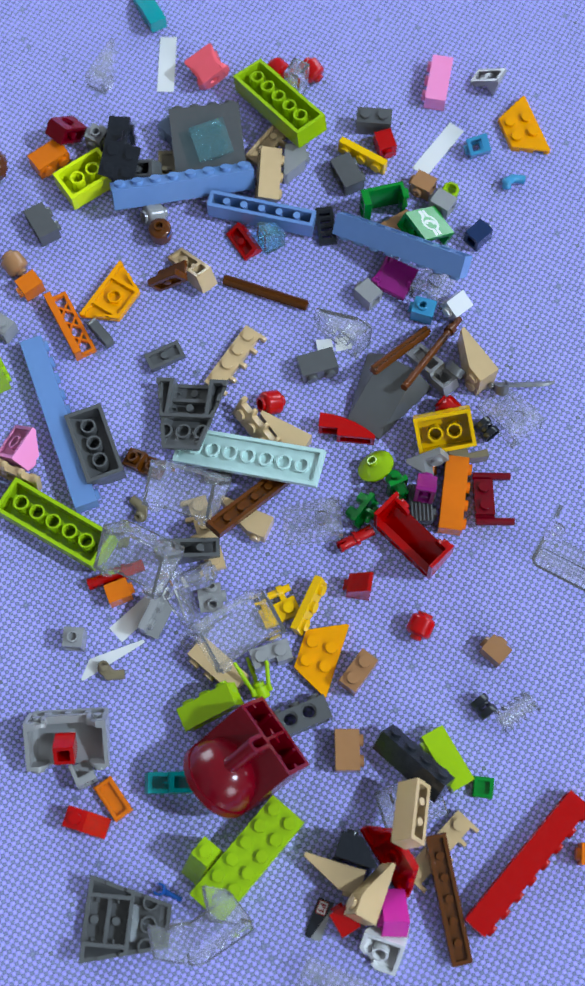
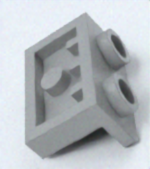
[137,592,174,640]

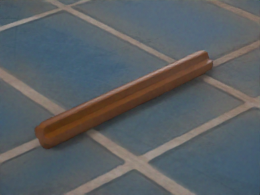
[222,275,309,311]
[369,326,431,375]

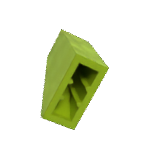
[181,836,224,885]

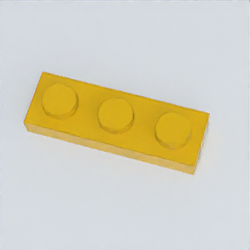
[338,136,388,175]
[290,575,327,636]

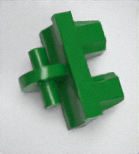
[385,470,409,500]
[345,492,379,529]

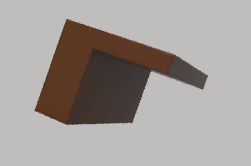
[148,260,187,292]

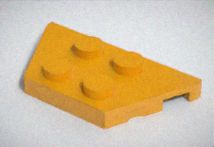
[498,96,550,155]
[79,260,140,322]
[294,624,349,698]

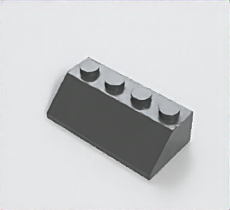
[64,403,127,484]

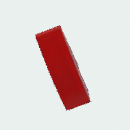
[318,412,375,445]

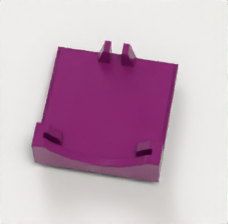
[371,256,420,301]

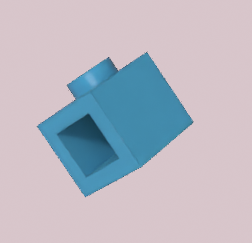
[408,295,437,325]

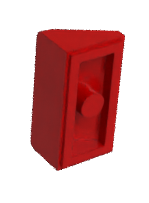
[226,222,263,261]

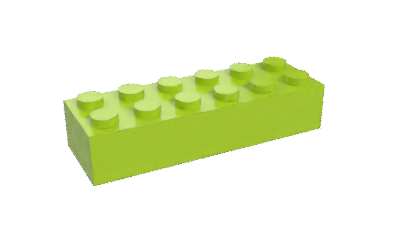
[233,58,327,148]
[0,477,116,572]
[190,795,305,923]

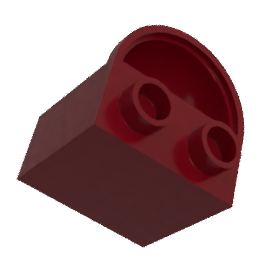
[183,696,310,818]

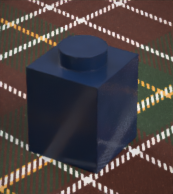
[463,218,493,252]

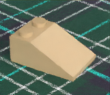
[457,327,499,395]

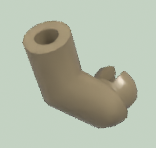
[129,495,148,522]
[97,660,125,681]

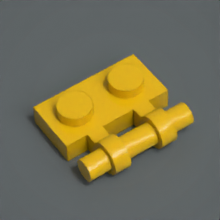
[252,584,299,630]

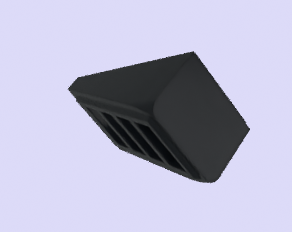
[315,206,337,246]

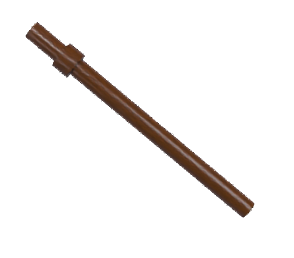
[401,316,462,391]

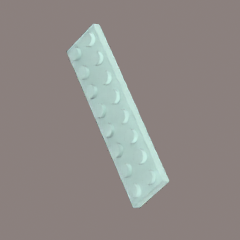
[172,430,327,488]

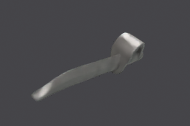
[488,380,555,396]

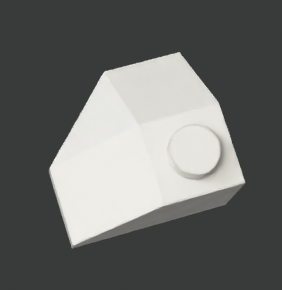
[359,926,410,976]

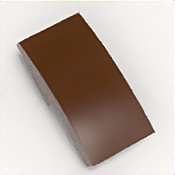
[122,447,167,480]

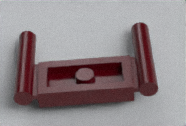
[471,472,515,526]

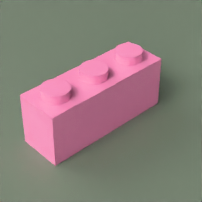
[421,54,453,111]

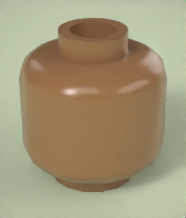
[1,250,28,277]

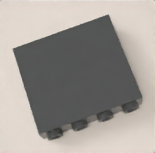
[168,100,246,172]

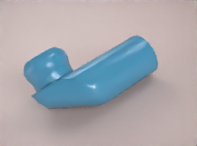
[502,174,526,190]

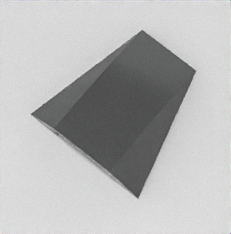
[347,353,432,440]
[156,377,229,451]
[78,874,172,964]

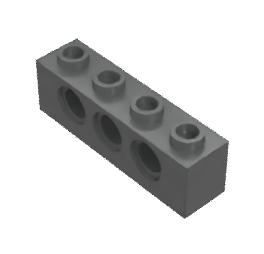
[273,693,333,737]

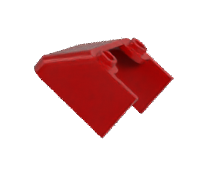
[374,491,454,579]

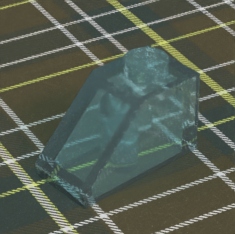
[257,222,286,255]

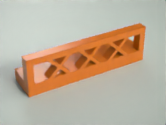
[43,291,97,361]

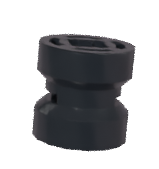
[474,416,500,442]
[469,693,498,721]

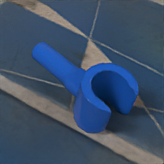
[153,882,183,902]

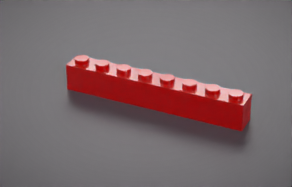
[464,790,585,938]

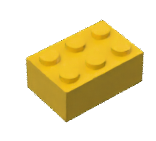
[413,405,477,454]

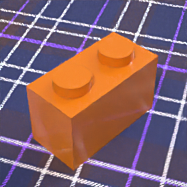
[27,139,71,180]

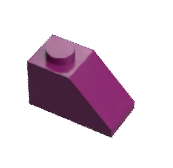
[413,472,438,504]

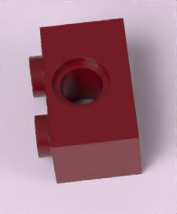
[45,116,87,145]

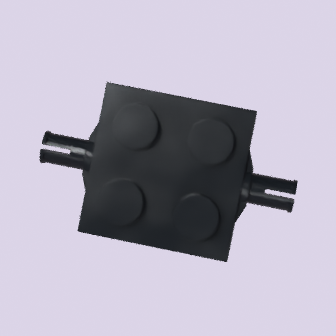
[98,130,141,191]

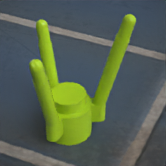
[233,657,273,699]

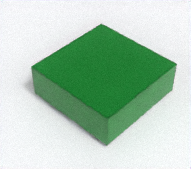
[471,776,494,800]

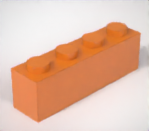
[437,455,472,536]

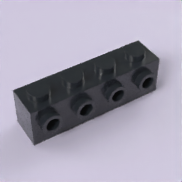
[372,724,455,803]

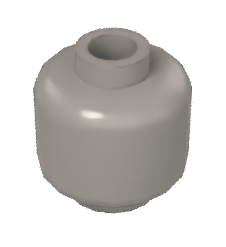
[140,204,168,227]

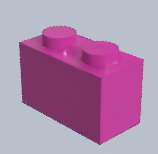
[377,889,410,937]

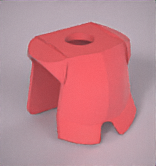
[184,43,230,90]

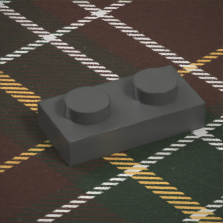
[144,340,186,373]

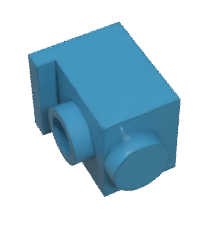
[463,133,491,159]

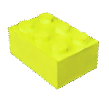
[53,147,111,210]

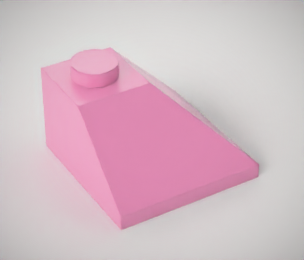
[0,425,39,471]

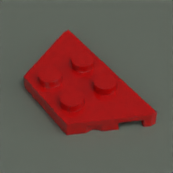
[360,825,419,899]

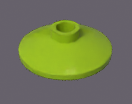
[358,450,394,482]

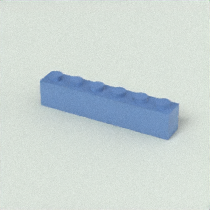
[207,190,316,237]

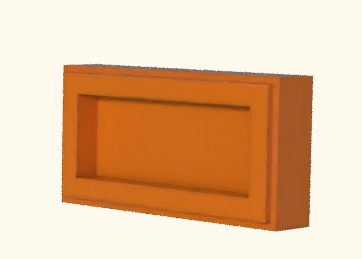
[93,776,133,823]

